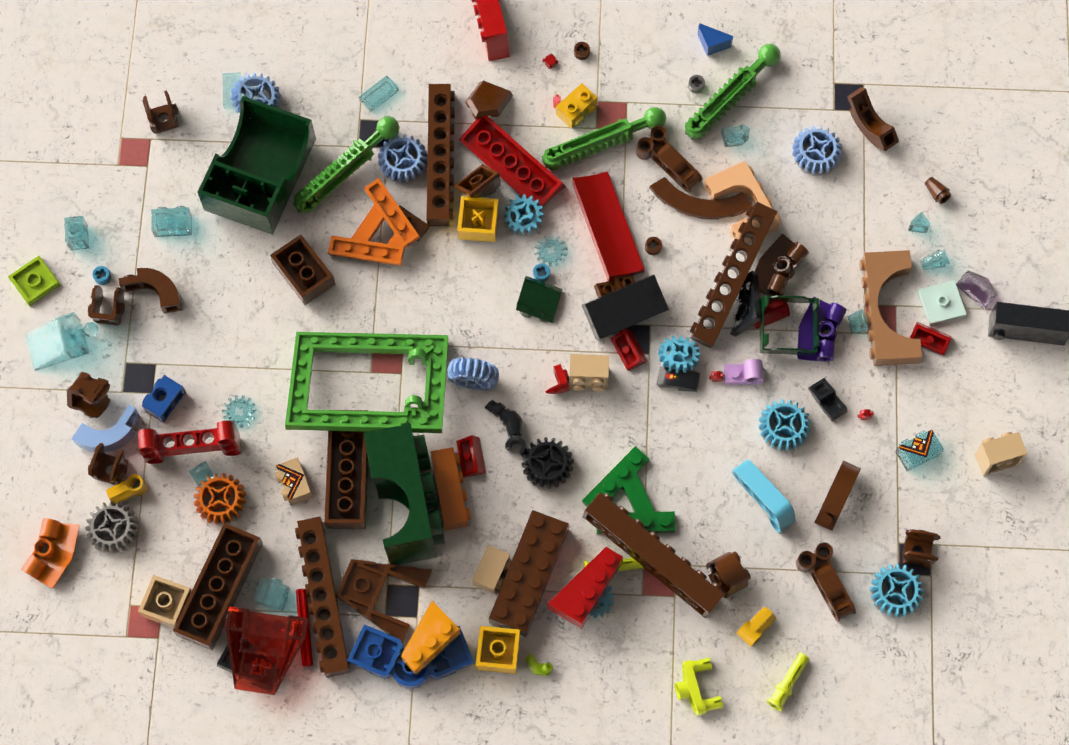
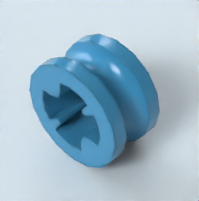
[533,263,550,282]
[92,266,111,285]

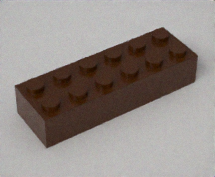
[324,410,368,529]
[489,510,569,637]
[173,523,263,651]

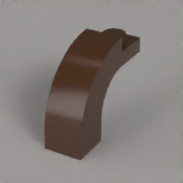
[847,87,899,151]
[119,268,183,314]
[814,460,861,531]

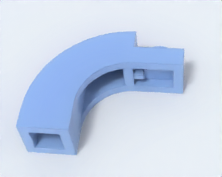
[72,405,139,452]

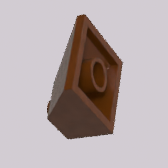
[454,164,501,198]

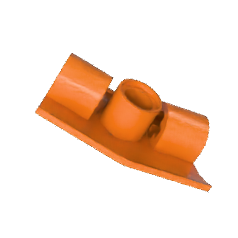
[21,518,80,588]

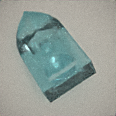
[721,125,750,147]

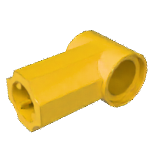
[106,474,148,505]
[736,607,776,647]

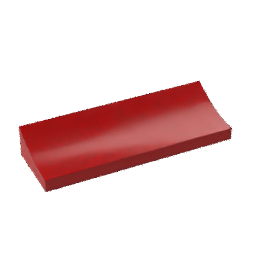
[459,116,566,207]
[572,171,644,281]

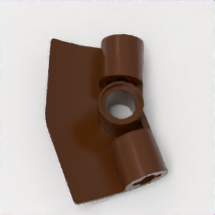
[755,234,809,296]

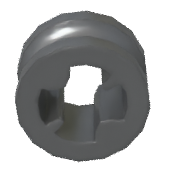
[688,75,705,94]

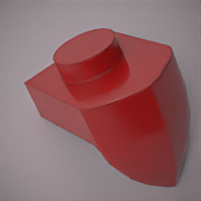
[545,364,570,394]

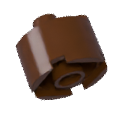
[706,552,751,598]

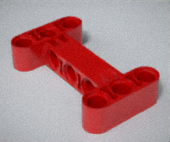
[138,420,241,464]

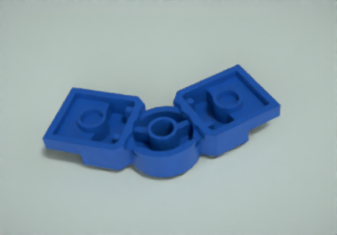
[347,624,474,689]

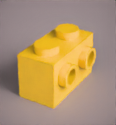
[556,83,598,129]

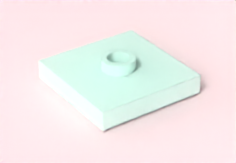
[917,280,966,326]

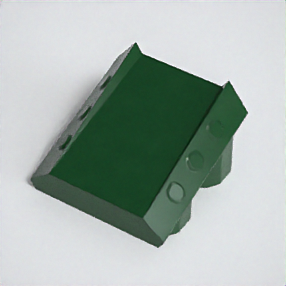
[516,276,562,323]

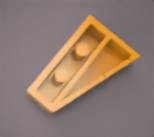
[401,601,461,675]

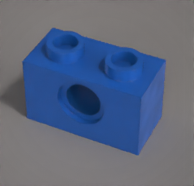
[142,375,186,423]

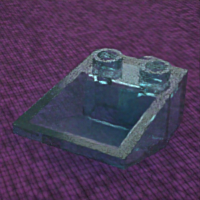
[25,312,99,371]

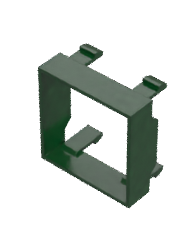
[760,295,820,355]

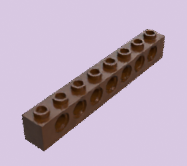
[426,84,455,227]
[689,201,778,348]
[295,517,350,678]

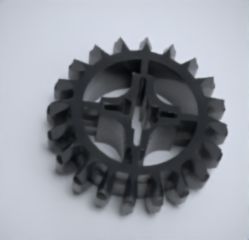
[521,437,574,490]

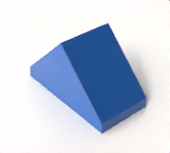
[697,23,733,56]

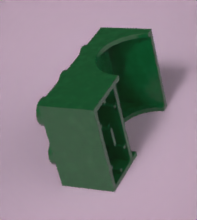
[197,96,316,235]
[364,424,445,565]

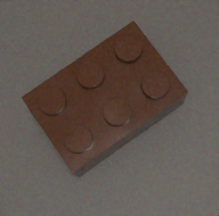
[270,234,336,305]

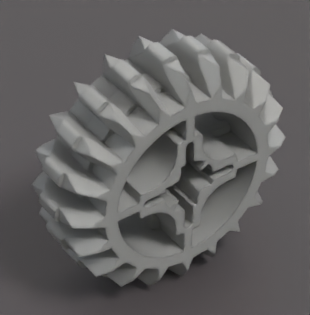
[85,501,139,554]

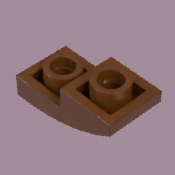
[594,274,635,297]

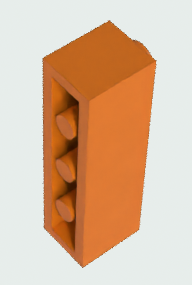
[430,447,471,531]

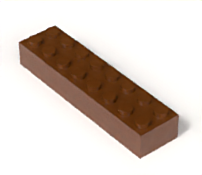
[582,492,724,618]

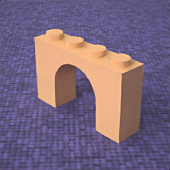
[704,161,781,244]

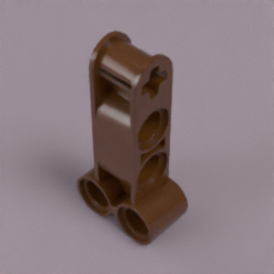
[636,126,703,192]
[796,542,856,622]

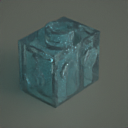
[64,216,89,251]
[253,577,290,611]

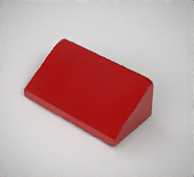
[754,302,790,329]
[910,322,952,355]
[610,329,648,371]
[456,435,486,478]

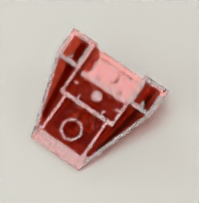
[225,606,309,695]

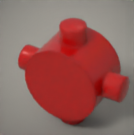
[542,53,558,69]
[709,371,725,382]
[857,409,874,420]

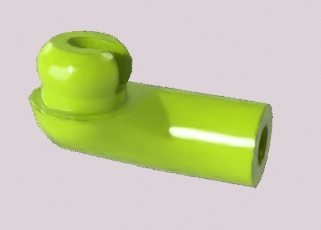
[524,654,553,676]

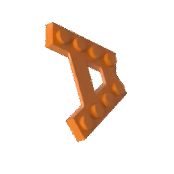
[328,178,420,266]

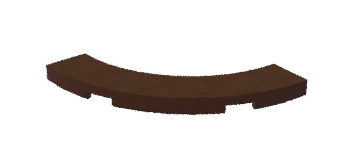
[649,177,753,219]

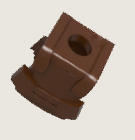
[143,90,179,134]
[88,285,125,326]
[67,372,110,418]
[88,443,129,485]
[902,529,941,568]

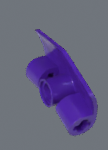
[797,297,847,362]

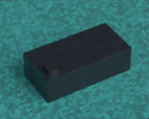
[581,275,669,340]
[988,302,1069,346]

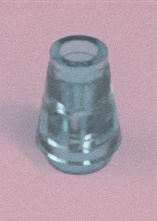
[920,249,950,271]

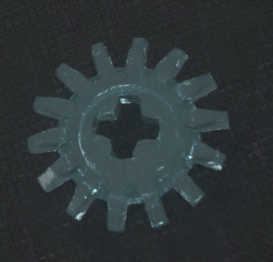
[534,235,568,267]
[222,395,256,428]

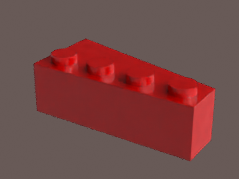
[471,0,510,61]
[547,547,623,629]

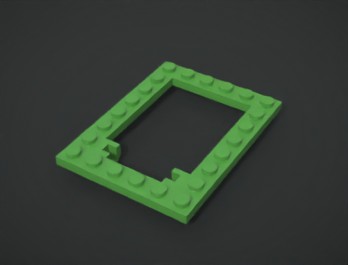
[285,332,449,433]

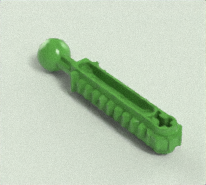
[685,44,781,140]
[542,107,667,170]
[293,116,400,213]

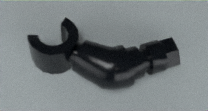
[484,400,528,457]

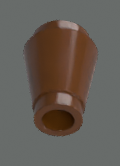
[925,177,951,204]

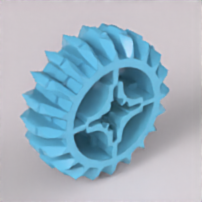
[758,399,811,451]
[870,564,924,617]

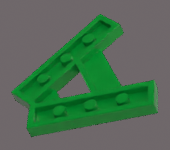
[582,446,675,534]

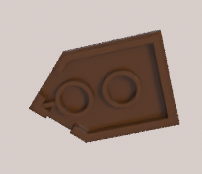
[465,80,513,119]

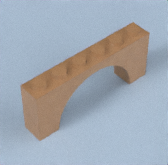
[859,250,923,366]

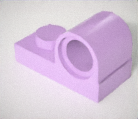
[724,359,763,385]

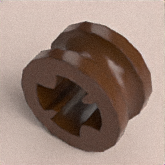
[574,42,590,60]
[645,237,662,255]

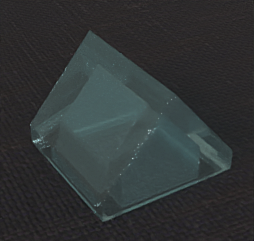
[908,212,930,233]
[847,309,868,334]
[189,461,214,486]

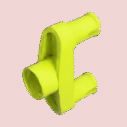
[674,657,723,716]

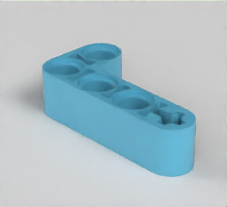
[732,459,796,533]

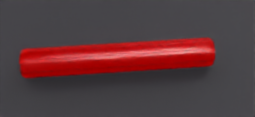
[296,589,313,667]

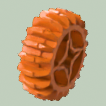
[193,473,247,525]

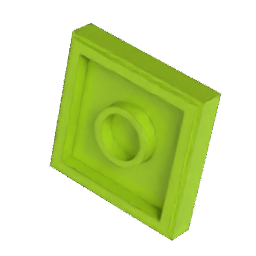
[8,255,61,307]

